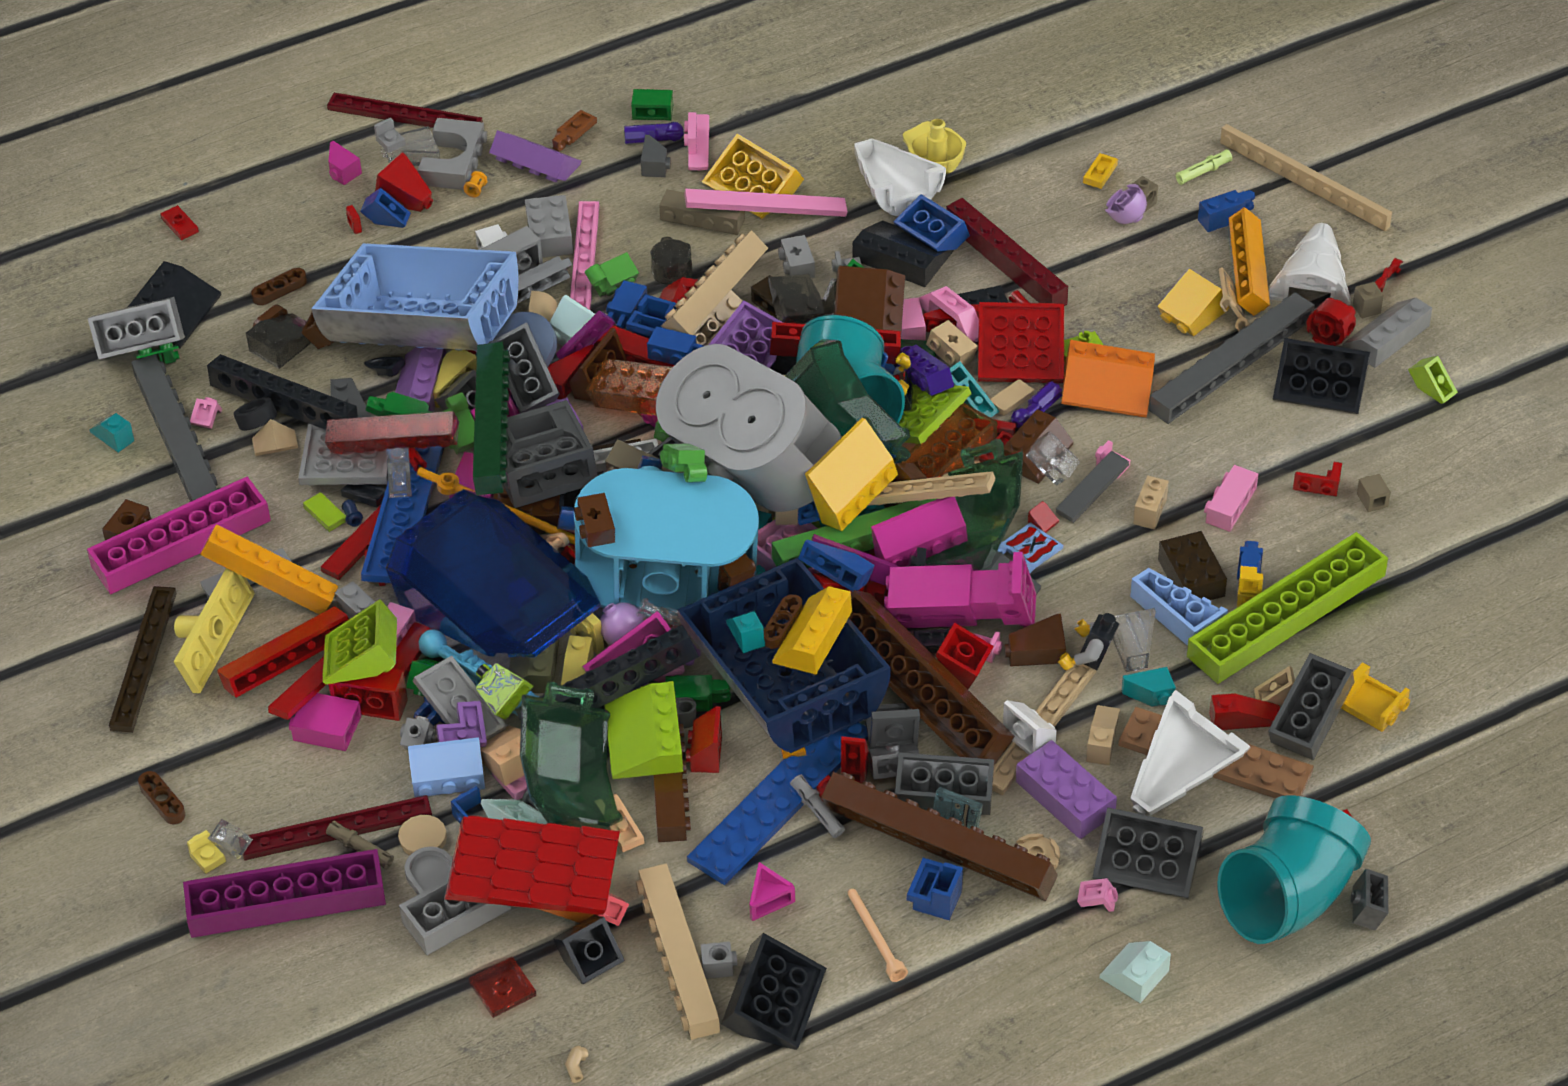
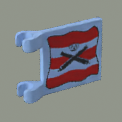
[991,523,1064,573]

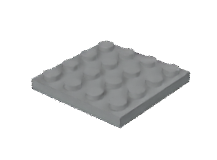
[298,423,393,485]

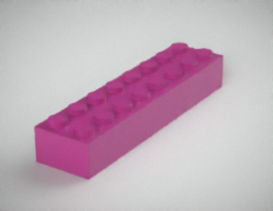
[87,476,271,595]

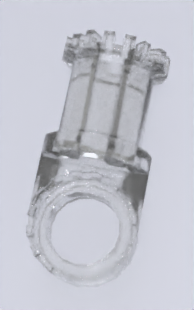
[636,597,681,628]

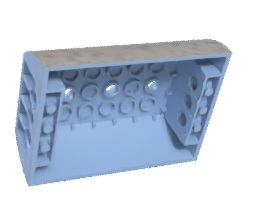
[312,243,518,352]

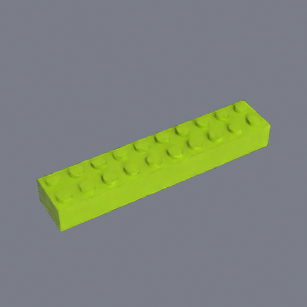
[1187,532,1388,684]

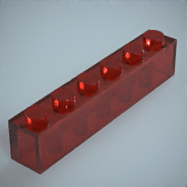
[325,411,460,454]

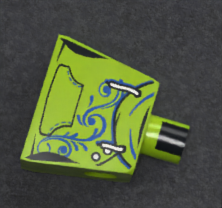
[476,663,533,720]

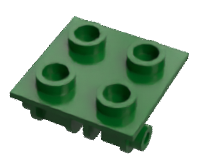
[134,342,180,364]

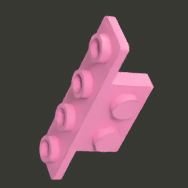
[684,112,709,171]

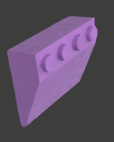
[709,300,784,371]

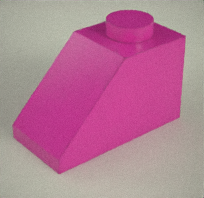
[328,141,362,185]

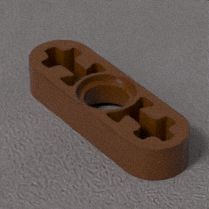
[251,268,307,305]
[763,595,803,649]
[138,771,186,825]

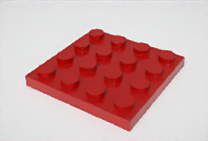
[978,302,1064,383]

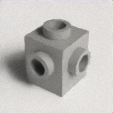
[400,716,436,750]

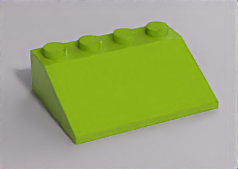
[322,599,397,685]
[605,681,683,779]

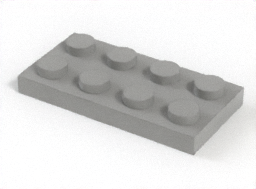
[413,656,507,740]

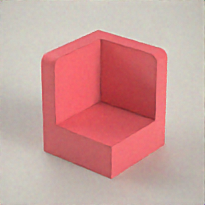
[594,893,629,926]

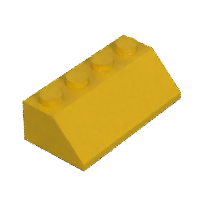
[772,586,852,675]

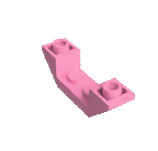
[919,286,979,343]

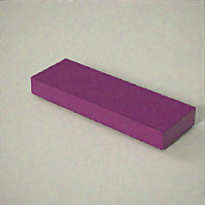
[556,310,615,359]

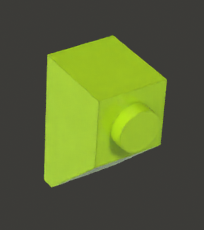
[1408,356,1458,404]

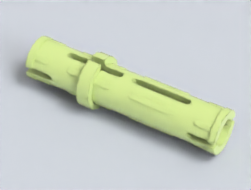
[1175,149,1232,185]

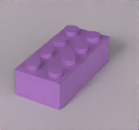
[1016,740,1117,839]

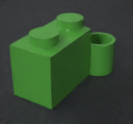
[585,252,639,297]
[437,392,475,454]
[660,443,707,482]

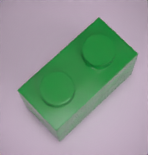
[631,89,674,121]

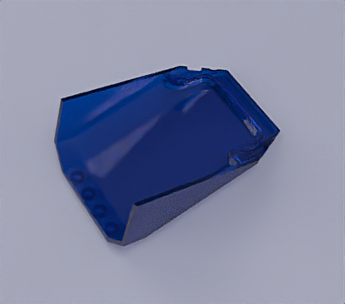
[386,489,601,658]

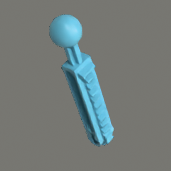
[418,629,539,716]

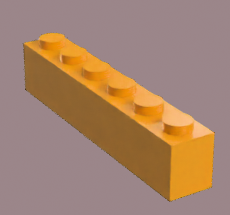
[1229,207,1270,316]
[200,524,338,614]

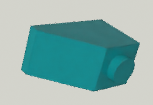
[89,413,135,453]
[726,611,765,653]
[1121,667,1176,707]

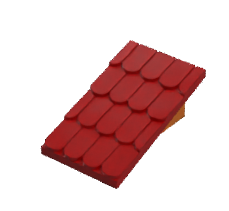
[444,816,620,923]

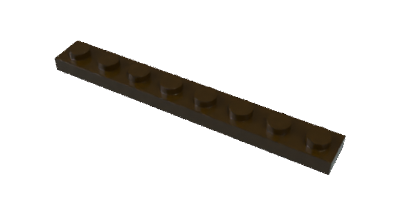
[109,586,177,733]

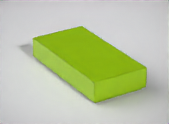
[303,492,346,532]

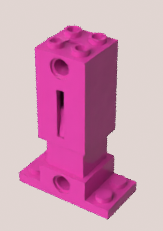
[884,552,1036,628]

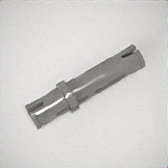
[790,774,845,838]

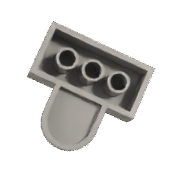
[399,847,511,955]

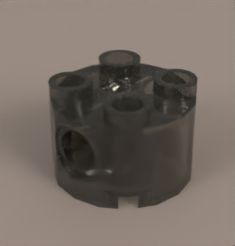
[650,236,692,285]

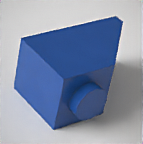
[360,188,411,228]

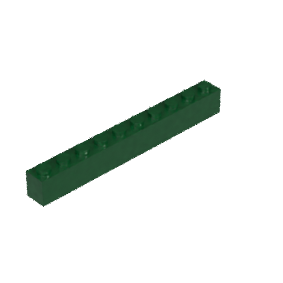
[473,342,510,496]

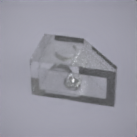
[386,448,412,498]

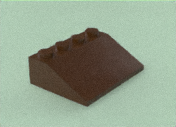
[834,266,905,347]

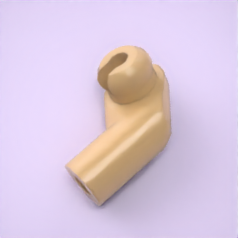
[565,1046,588,1083]

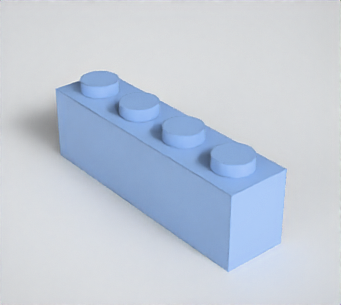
[1130,568,1228,646]

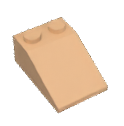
[480,726,545,786]

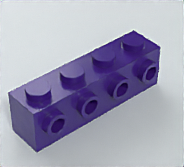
[893,345,955,396]

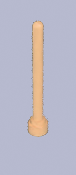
[848,889,908,982]

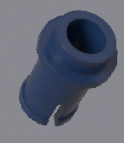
[342,500,363,527]

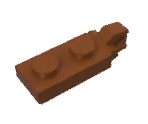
[552,110,597,152]

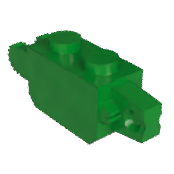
[365,392,440,433]
[665,675,731,712]

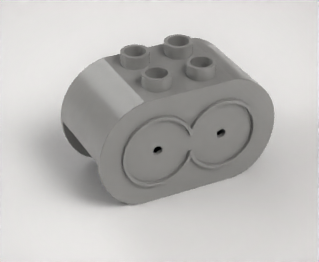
[656,344,842,512]

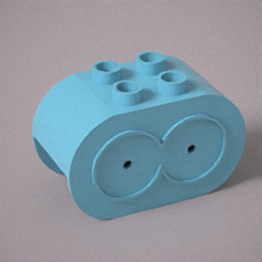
[574,466,759,616]

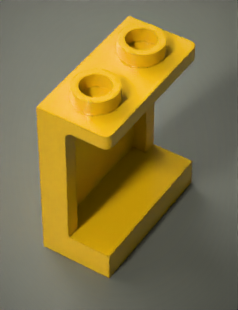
[1341,662,1410,732]

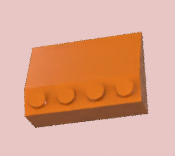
[1061,340,1155,418]

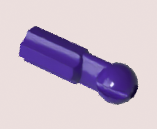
[624,122,684,144]
[1011,381,1062,429]

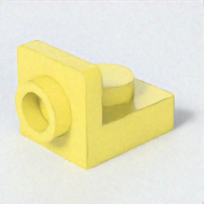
[187,830,226,874]

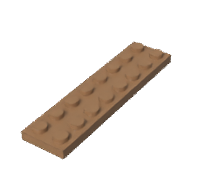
[1118,707,1314,799]

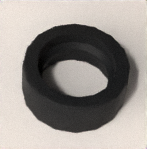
[233,397,277,431]

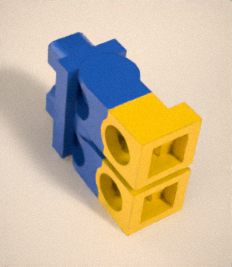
[1237,541,1263,607]

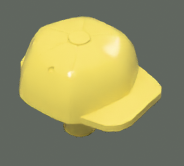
[903,119,966,174]

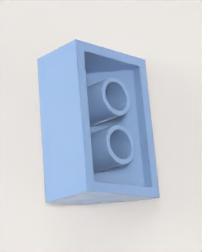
[408,737,485,798]

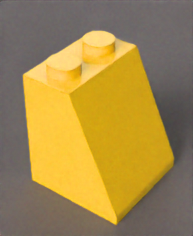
[1157,269,1230,336]

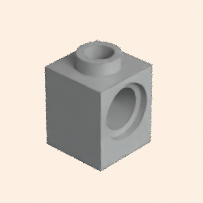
[701,942,737,979]

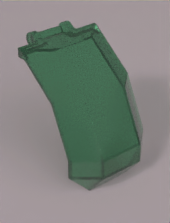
[785,339,911,465]
[925,439,1023,571]
[520,681,624,829]

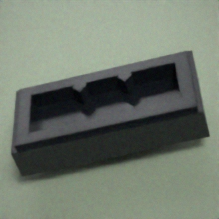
[341,484,386,508]
[914,629,950,653]

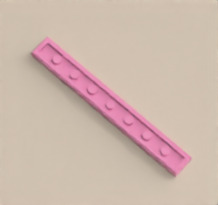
[684,189,848,217]
[570,201,600,311]

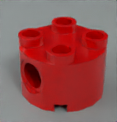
[1306,298,1356,346]

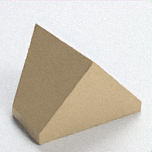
[252,419,298,456]
[1254,666,1295,708]

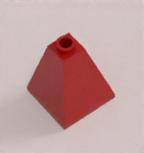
[375,152,433,212]

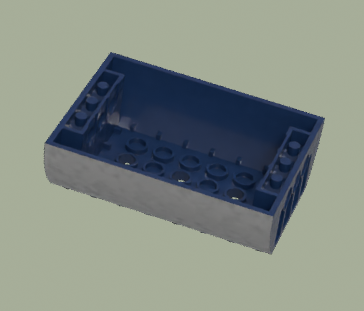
[677,558,890,753]

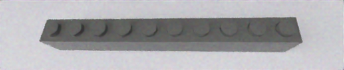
[1149,292,1314,424]
[131,354,220,502]

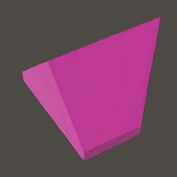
[749,862,795,921]

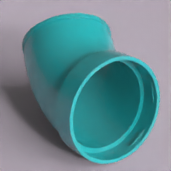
[796,315,905,438]
[1217,795,1371,944]

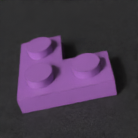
[436,701,487,747]

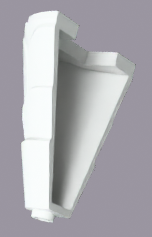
[854,138,946,216]
[1268,223,1351,306]
[1131,690,1250,816]

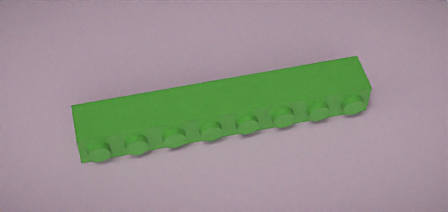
[771,498,938,569]

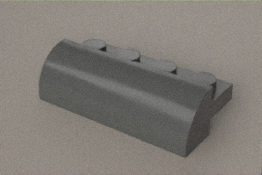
[517,256,572,304]

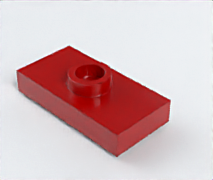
[160,205,199,240]

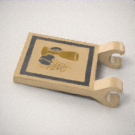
[1219,267,1250,332]

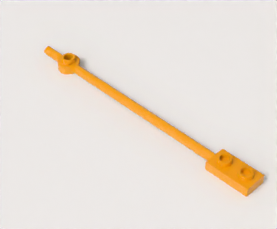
[417,467,637,569]

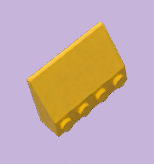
[701,134,804,219]
[805,418,898,531]

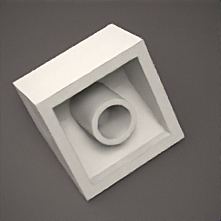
[1003,700,1057,755]

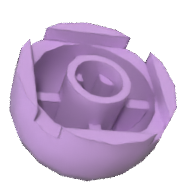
[1105,184,1147,224]
[600,602,645,646]

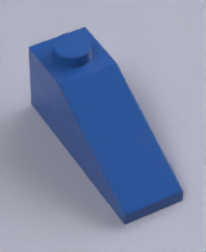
[798,539,875,592]

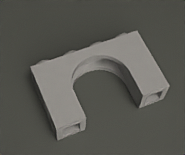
[418,118,487,190]

